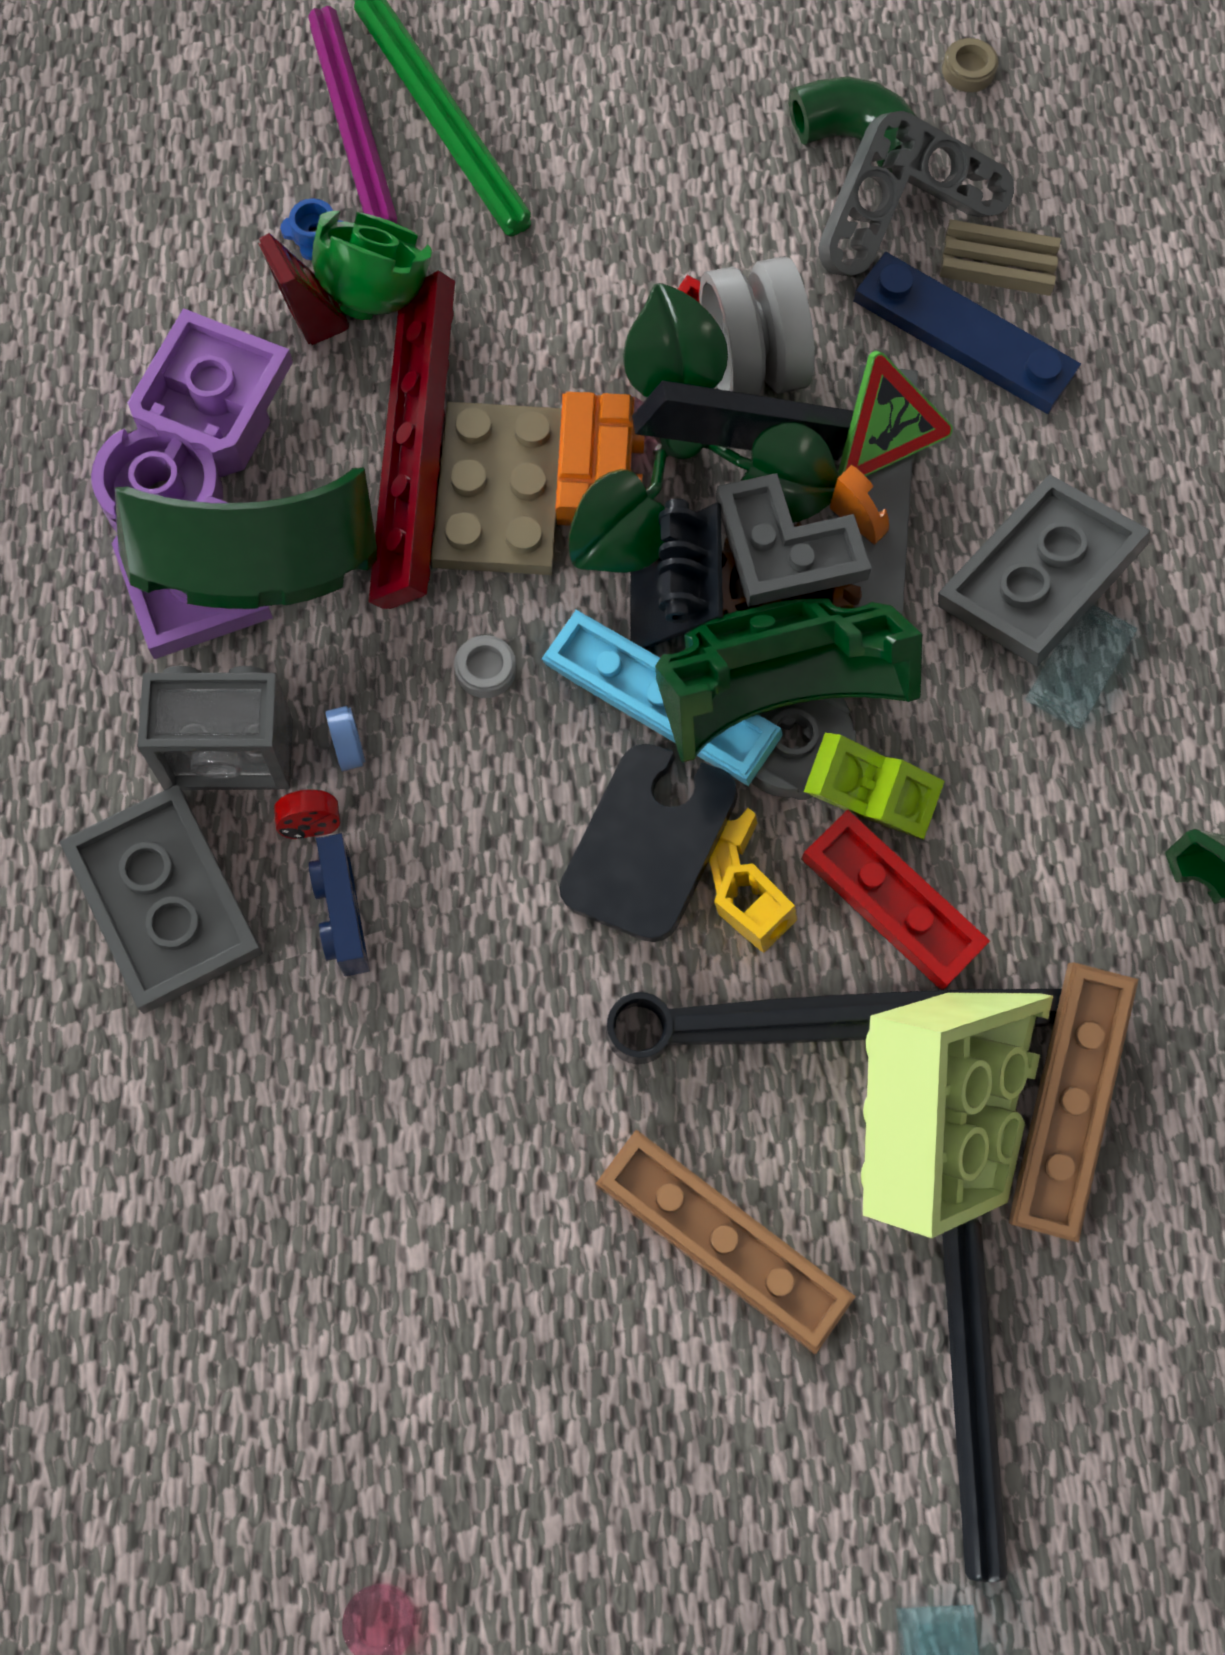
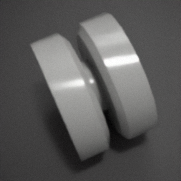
[699,256,815,395]

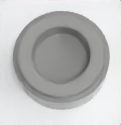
[454,635,516,698]

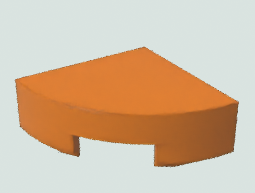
[830,465,889,545]

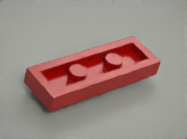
[801,809,990,990]

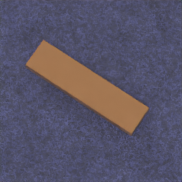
[1009,962,1139,1243]
[595,1130,856,1354]

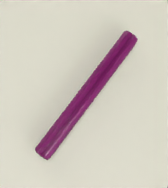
[308,5,398,224]

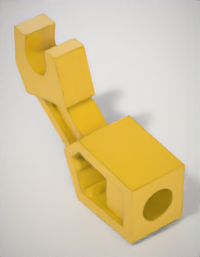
[709,808,797,953]

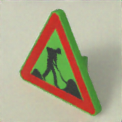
[838,351,953,476]

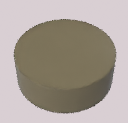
[942,38,998,92]

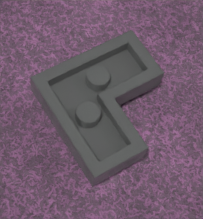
[716,473,872,607]

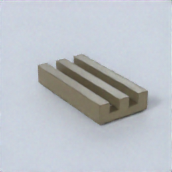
[939,219,1061,296]

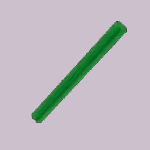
[354,0,531,237]

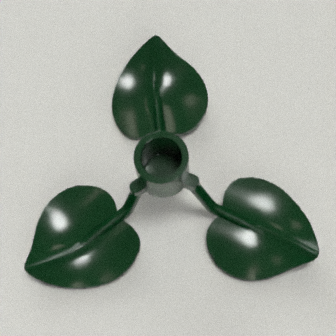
[569,283,839,573]

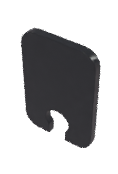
[559,744,738,942]

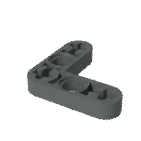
[818,111,1014,276]

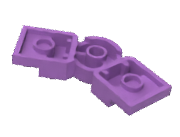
[91,308,293,659]

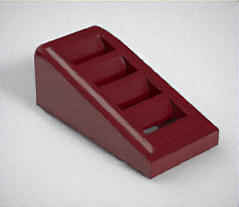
[258,233,349,345]

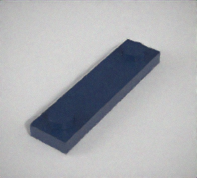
[853,251,1081,414]

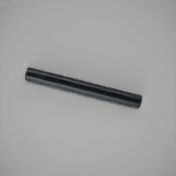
[942,1219,1008,1582]

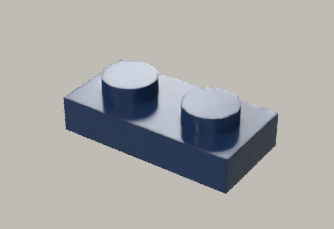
[309,833,370,977]

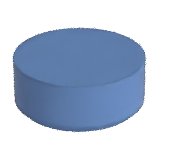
[325,705,366,772]

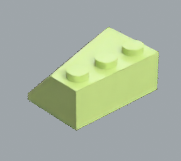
[861,993,1053,1238]

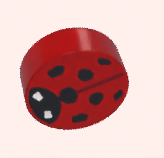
[274,789,340,839]

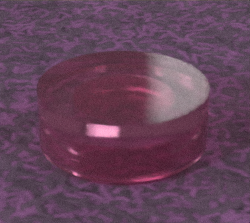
[342,1582,417,1655]

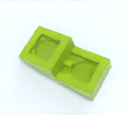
[804,732,945,840]

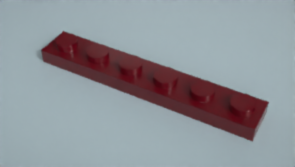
[368,270,455,609]

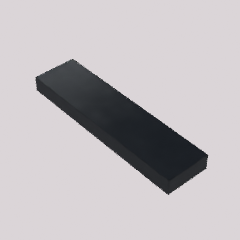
[632,380,854,460]

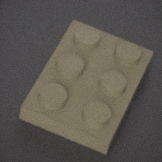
[431,401,562,575]

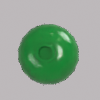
[312,211,432,320]

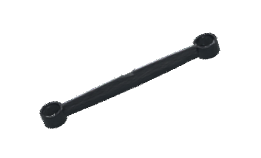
[606,969,1107,1064]

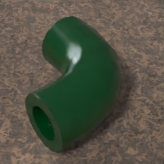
[788,76,917,173]

